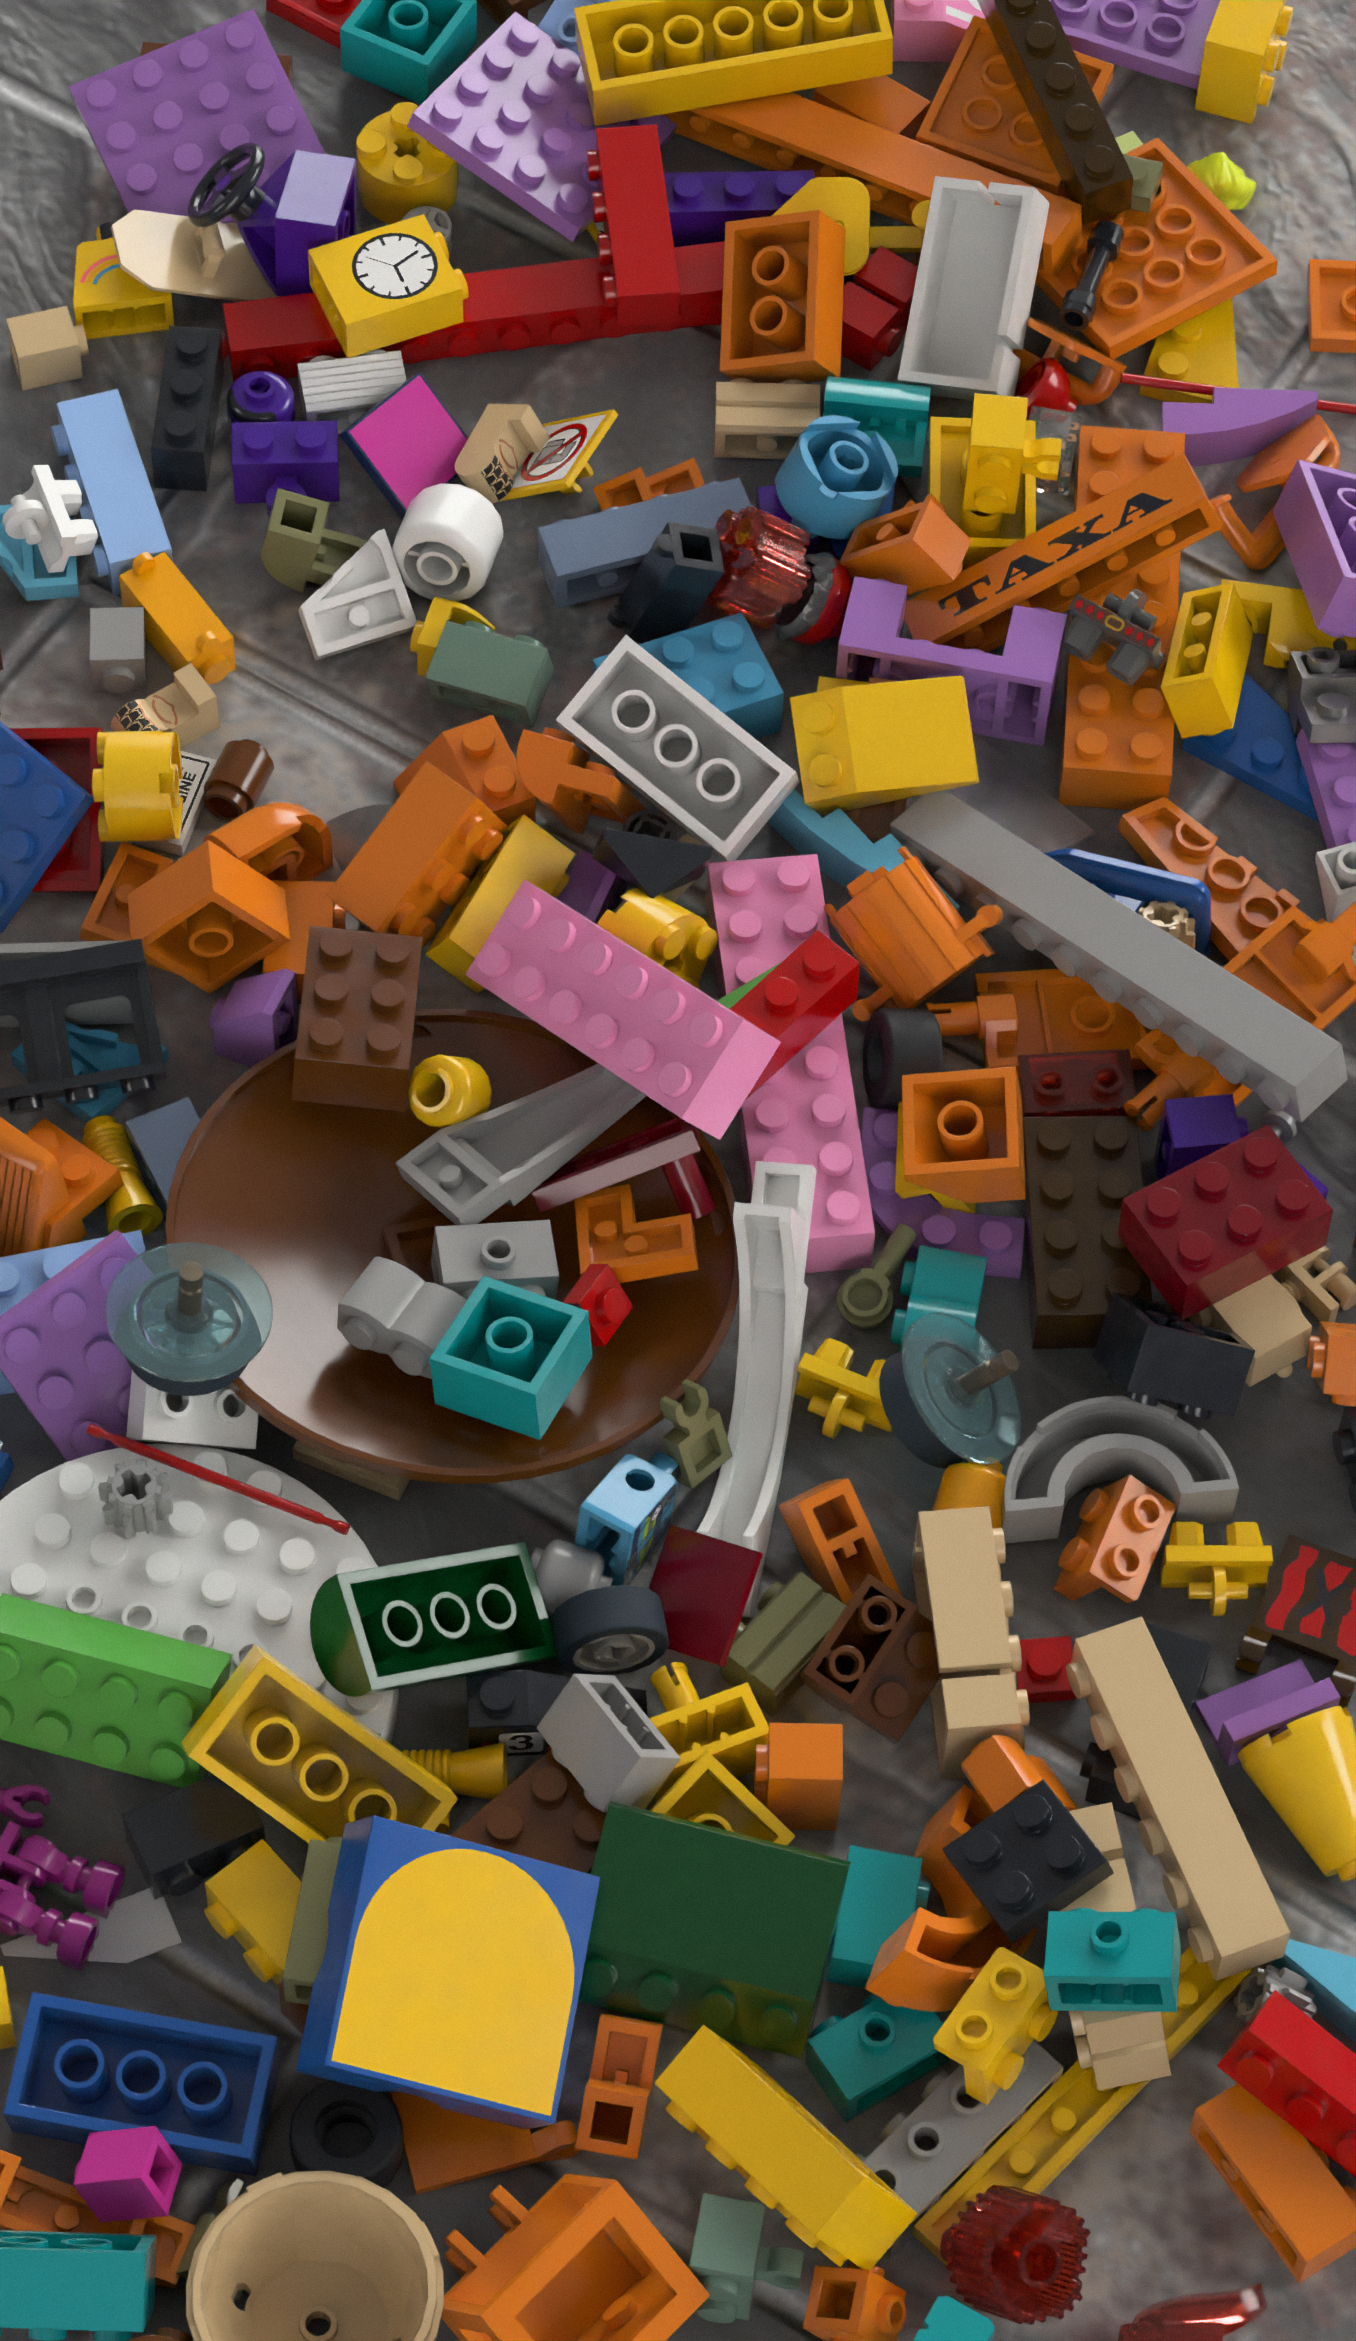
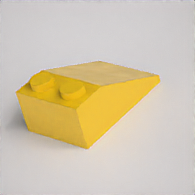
[927,417,1036,572]
[790,675,979,815]

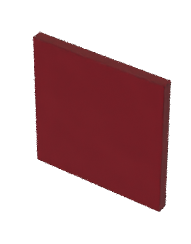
[648,1524,763,1668]

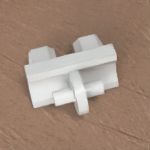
[2,465,98,573]

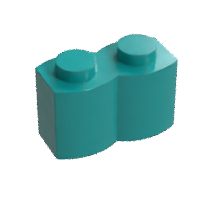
[890,1245,988,1368]

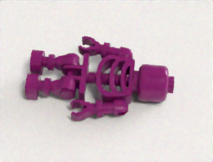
[0,1785,125,1972]

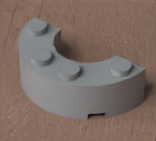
[1002,1396,1239,1543]

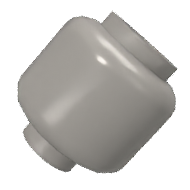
[531,1539,613,1617]

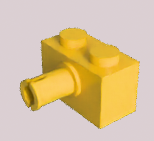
[649,1662,769,1803]

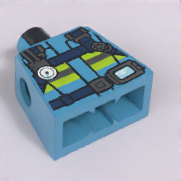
[574,1453,681,1586]

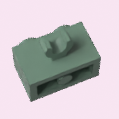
[689,2193,804,2323]

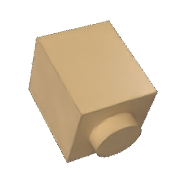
[6,306,89,391]

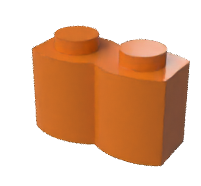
[961,1735,1079,1814]

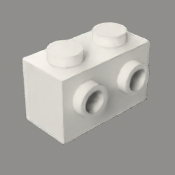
[126,1359,259,1450]

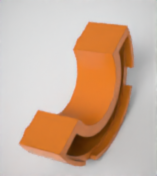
[865,1784,1038,2012]

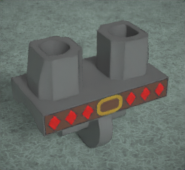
[1063,589,1165,686]

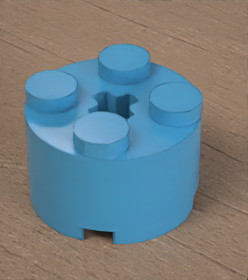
[774,415,898,539]

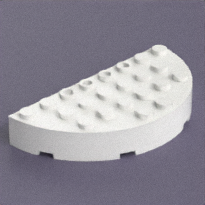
[0,1444,399,1744]

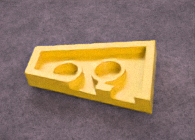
[1139,298,1239,404]

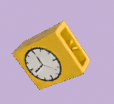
[308,214,469,358]

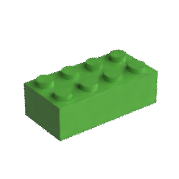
[0,1593,233,1788]

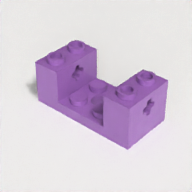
[836,576,1067,746]

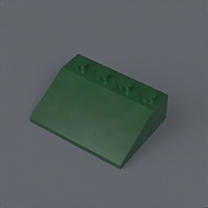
[578,1801,851,2059]

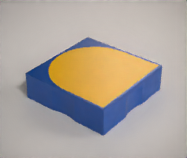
[296,1815,600,2129]

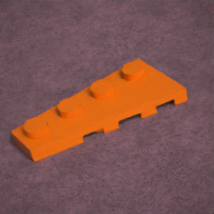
[1117,796,1326,961]

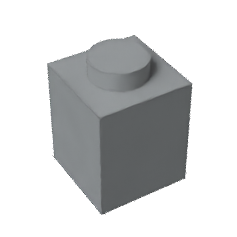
[90,607,147,694]

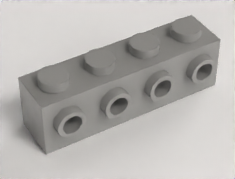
[856,2040,1064,2259]

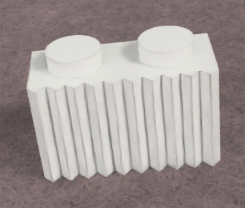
[297,349,406,435]

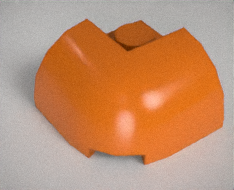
[204,801,333,881]

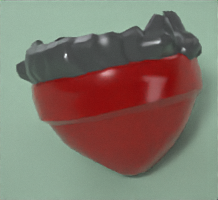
[768,552,853,645]

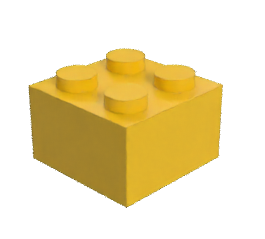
[1195,0,1294,124]

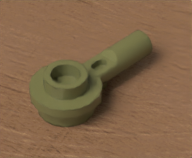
[836,1223,917,1329]

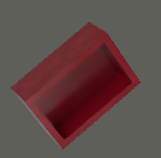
[1117,1124,1333,1320]

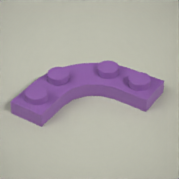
[861,1107,1025,1279]

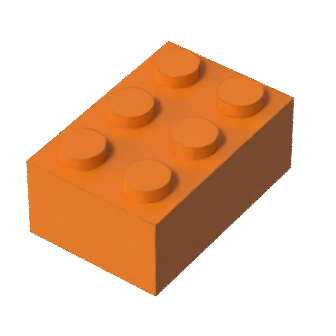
[720,210,845,383]
[326,761,508,948]

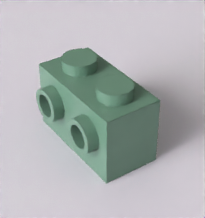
[425,621,555,727]

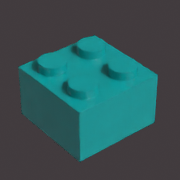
[340,0,477,104]
[429,1276,593,1440]

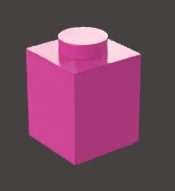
[73,2126,183,2222]

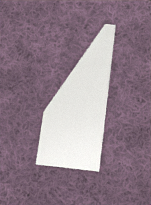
[0,1889,182,1963]

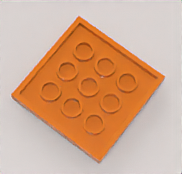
[1035,137,1278,359]

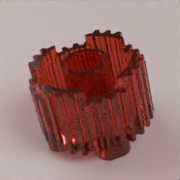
[706,506,811,630]
[940,2185,1091,2325]

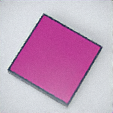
[339,371,468,519]

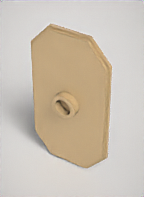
[111,209,281,302]

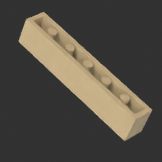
[1066,1616,1290,1981]

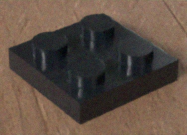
[942,1779,1114,1944]

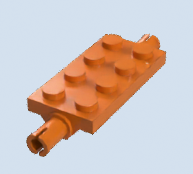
[1124,901,1356,1131]
[925,969,1151,1077]

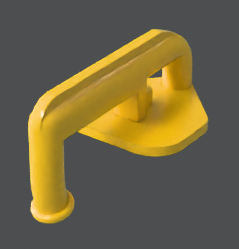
[772,177,930,276]

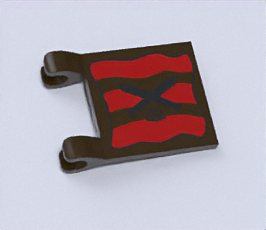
[1235,1534,1356,1709]

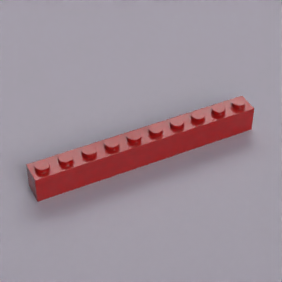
[223,241,725,382]

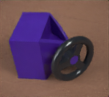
[188,143,356,296]

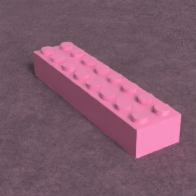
[706,854,875,1273]

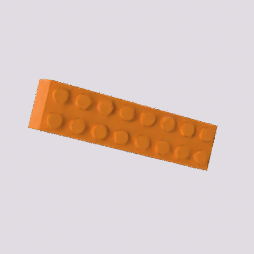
[1058,425,1185,810]

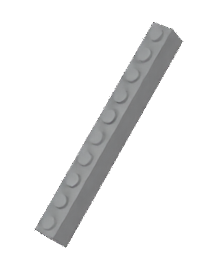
[890,790,1348,1122]

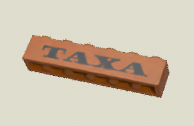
[904,453,1223,653]

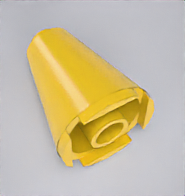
[1237,1706,1356,1883]

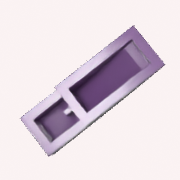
[1158,387,1318,467]

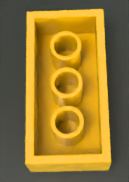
[181,1644,458,1843]
[654,2025,918,2270]

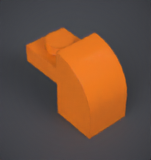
[575,2013,663,2160]

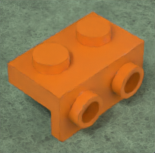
[1054,1475,1175,1603]

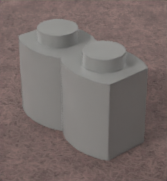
[337,1257,467,1379]

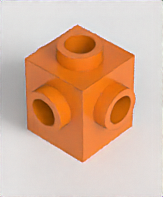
[803,2262,906,2341]

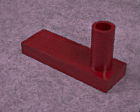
[532,1117,715,1220]

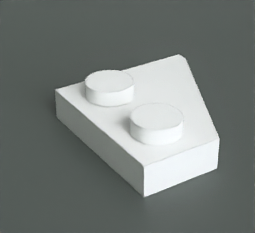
[298,529,417,661]

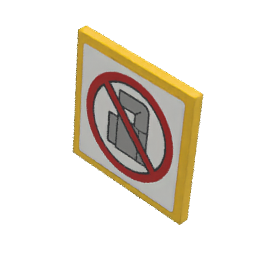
[500,409,618,501]

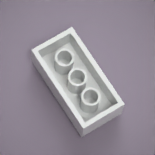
[556,635,800,861]

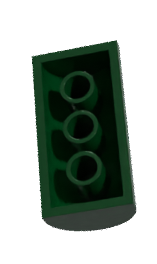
[310,1542,557,1697]

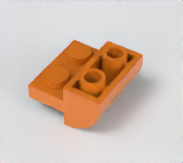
[516,727,646,835]

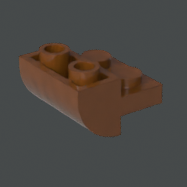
[801,1573,943,1744]

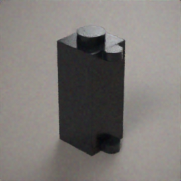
[607,522,724,644]

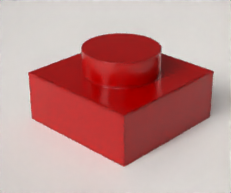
[563,1264,633,1346]
[1016,1636,1077,1703]

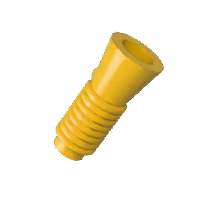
[82,1115,163,1237]
[402,1742,508,1833]

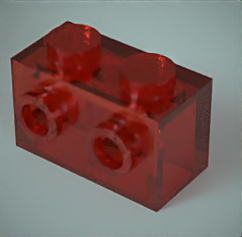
[1016,1049,1136,1118]

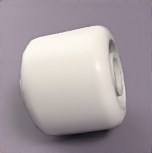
[392,483,504,602]

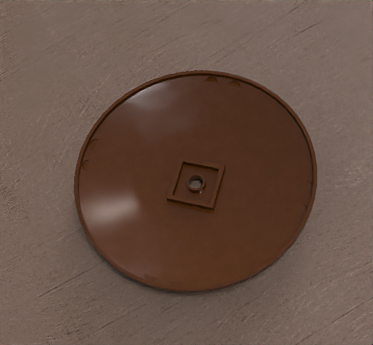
[165,1008,739,1484]

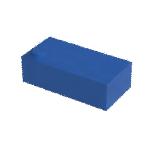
[3,1992,282,2176]

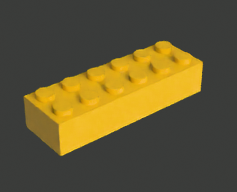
[574,0,893,126]

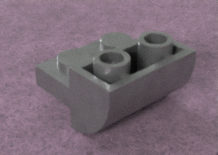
[1287,647,1356,743]

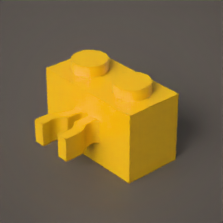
[963,393,1062,514]

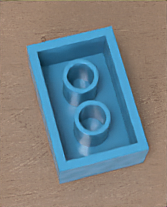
[592,612,784,739]

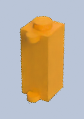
[119,552,236,684]

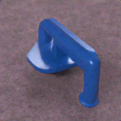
[1044,848,1211,958]

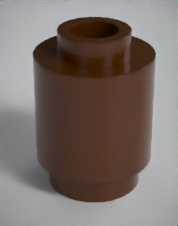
[203,739,274,822]

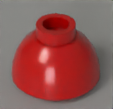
[1014,357,1078,427]

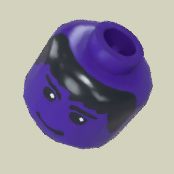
[227,371,296,432]

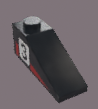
[466,1670,648,1756]

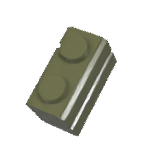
[720,1572,846,1716]

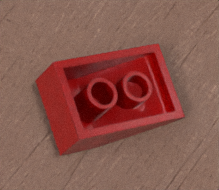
[9,727,106,893]

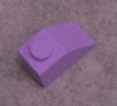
[209,969,299,1067]

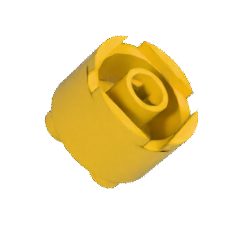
[356,102,459,224]
[92,731,183,842]
[597,888,718,989]

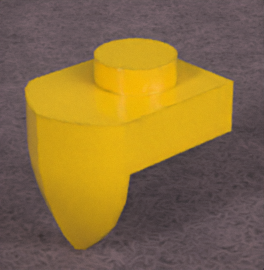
[410,597,495,677]

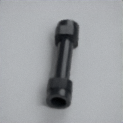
[1059,220,1124,331]

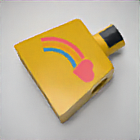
[73,222,174,340]

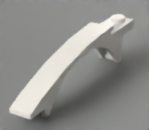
[696,1161,817,1618]

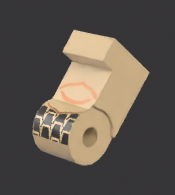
[455,404,550,504]
[110,663,220,748]

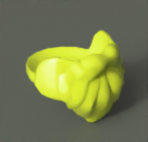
[1187,152,1256,211]

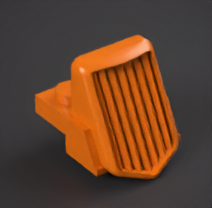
[0,1117,124,1257]

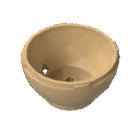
[186,2171,444,2341]

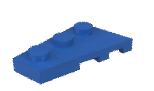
[1182,673,1320,823]

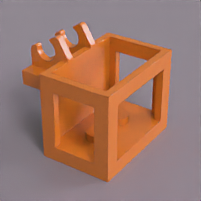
[441,2174,710,2341]

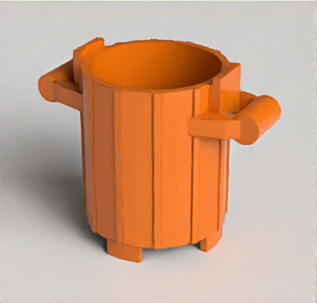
[823,846,1003,1021]

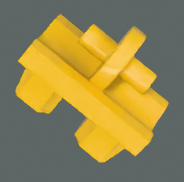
[796,1338,893,1439]
[1160,1522,1273,1616]

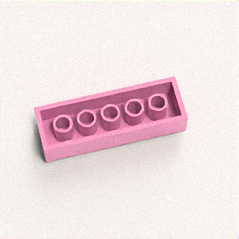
[465,879,781,1140]

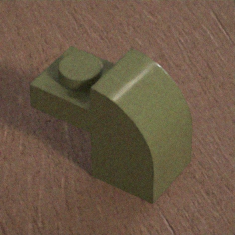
[261,488,368,592]

